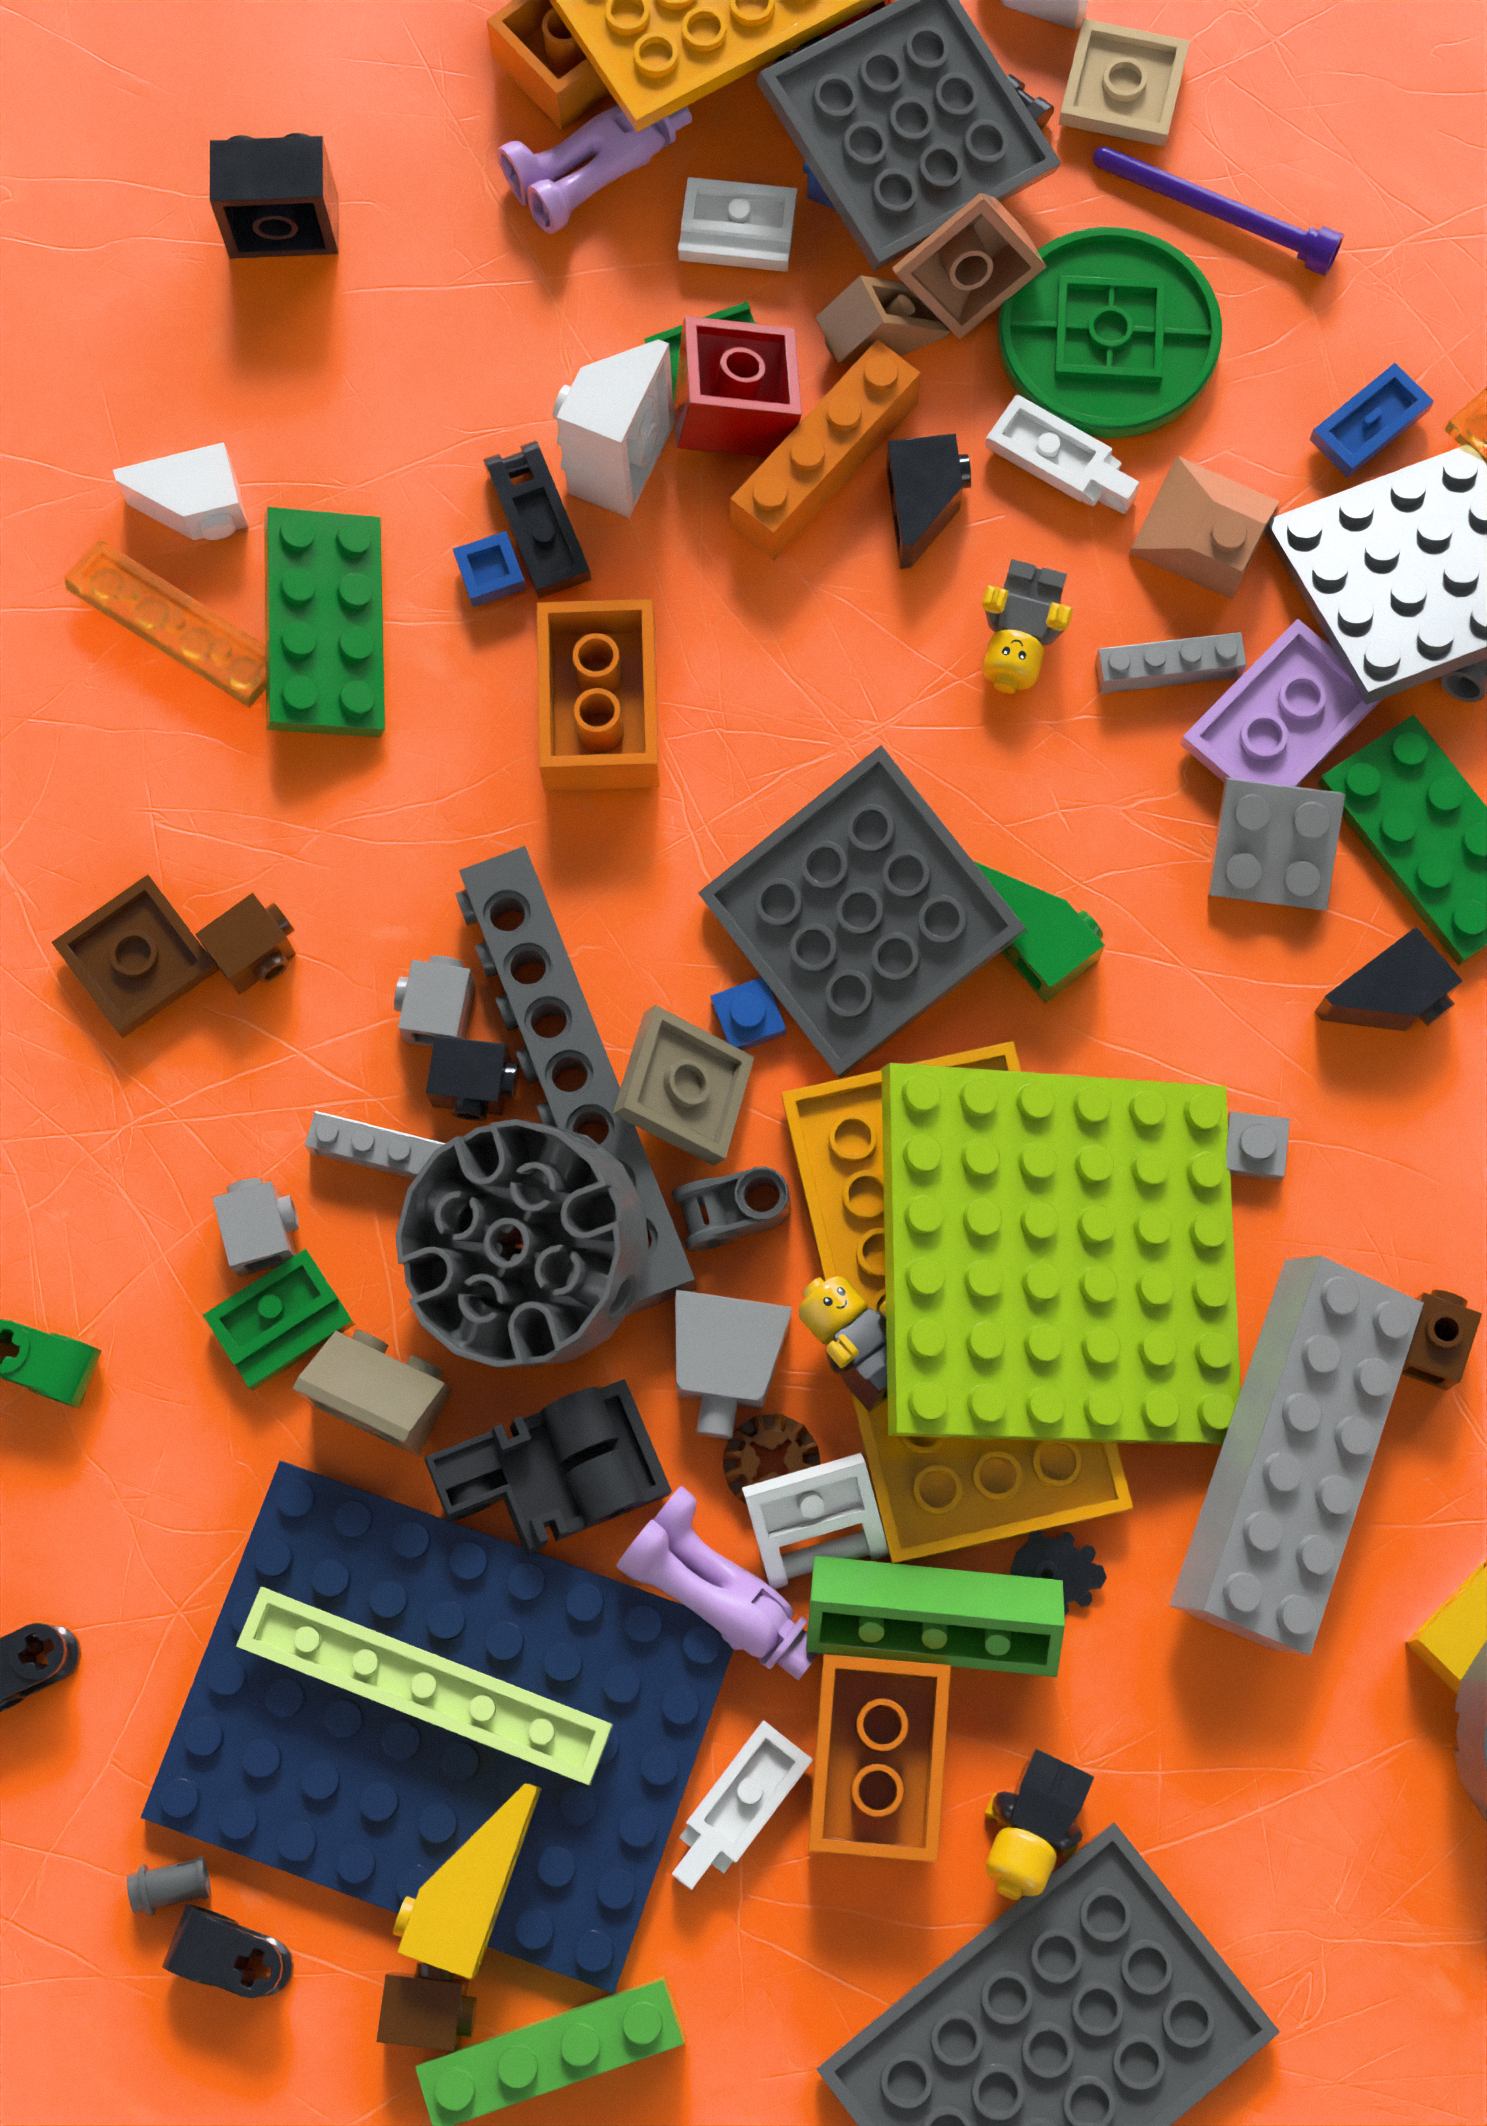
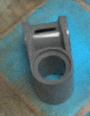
[671,1166,791,1252]

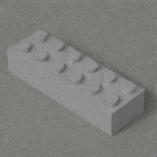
[1169,1255,1424,1656]

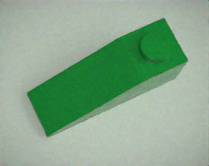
[974,861,1105,1004]

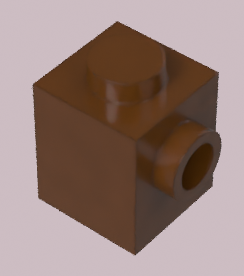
[195,893,296,995]
[1401,1289,1482,1391]
[376,1962,477,2051]

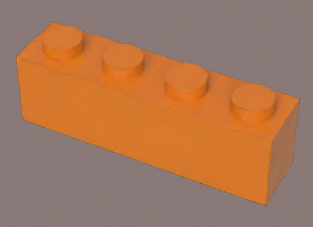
[730,339,921,561]

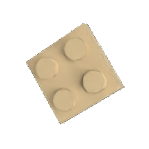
[1058,18,1190,147]

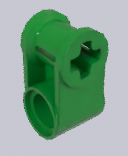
[0,1319,102,1408]

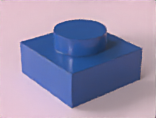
[453,531,526,607]
[710,977,786,1051]

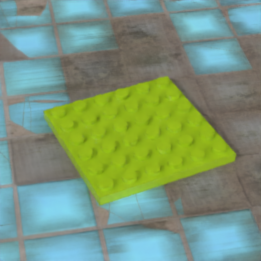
[881,1063,1241,1446]

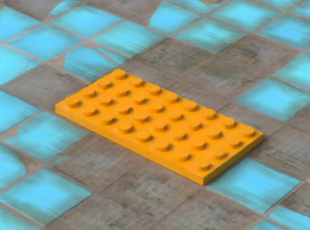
[781,1041,1133,1564]

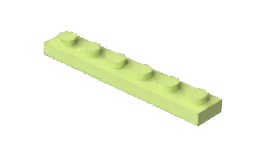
[236,1587,613,1785]

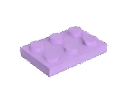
[1180,619,1381,787]

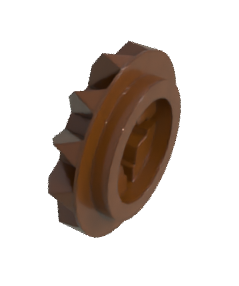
[723,1414,821,1505]

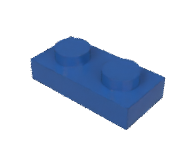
[1309,363,1434,478]

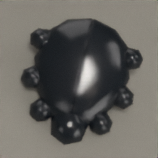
[1010,1530,1107,1616]

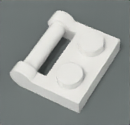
[742,1453,889,1590]

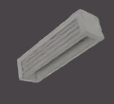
[1095,632,1247,694]
[304,1111,445,1179]

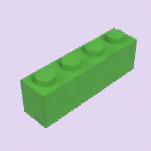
[806,1556,1065,1677]
[415,1976,686,2126]

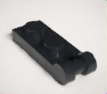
[483,440,592,599]

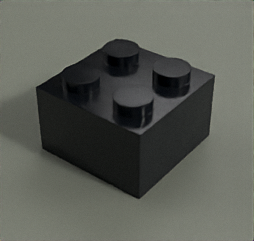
[209,133,339,259]

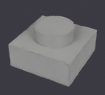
[1226,1111,1290,1181]

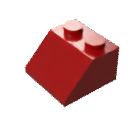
[674,316,802,458]

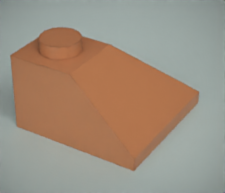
[892,193,1046,340]
[1129,456,1280,599]

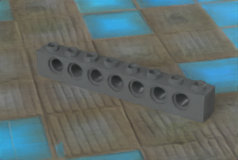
[455,846,696,1315]

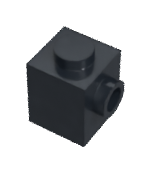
[426,1035,519,1121]

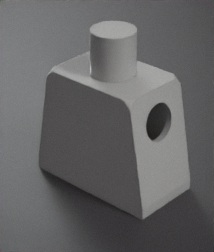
[675,1290,792,1439]

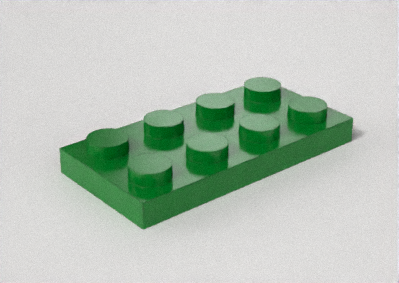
[264,507,385,738]
[1317,714,1487,966]

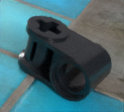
[0,1623,81,1712]
[162,1904,294,1999]

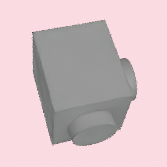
[394,955,476,1047]
[212,1178,300,1277]

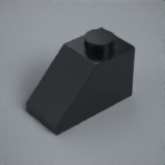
[886,433,971,569]
[1314,927,1463,1031]

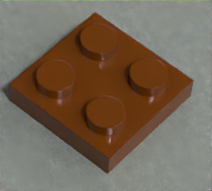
[51,874,219,1038]

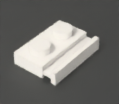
[678,177,797,272]

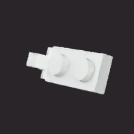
[985,395,1140,515]
[672,1720,813,1890]

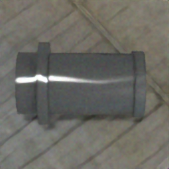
[127,1856,211,1917]

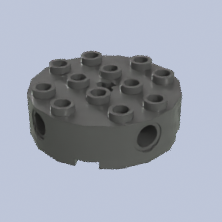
[395,1119,650,1368]

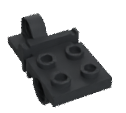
[424,1379,672,1555]

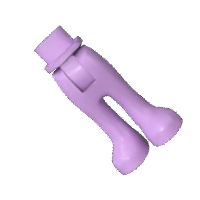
[497,104,692,234]
[616,1486,819,1680]

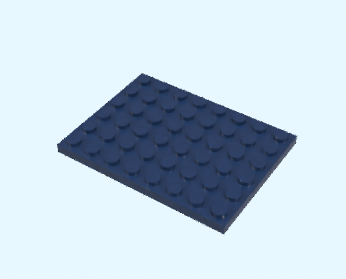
[140,1460,734,1994]

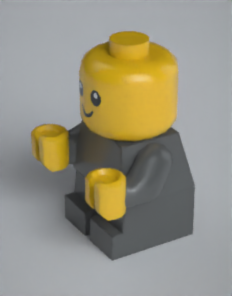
[981,559,1074,694]

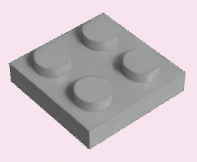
[1208,777,1345,911]

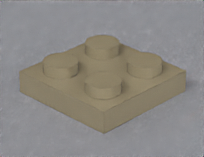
[613,1005,754,1166]

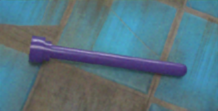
[1093,146,1344,276]

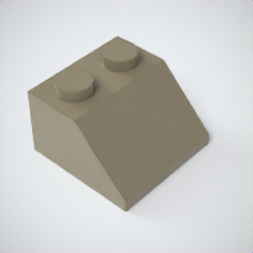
[292,1329,452,1457]

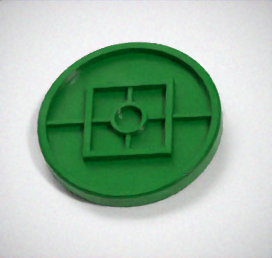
[997,227,1222,438]

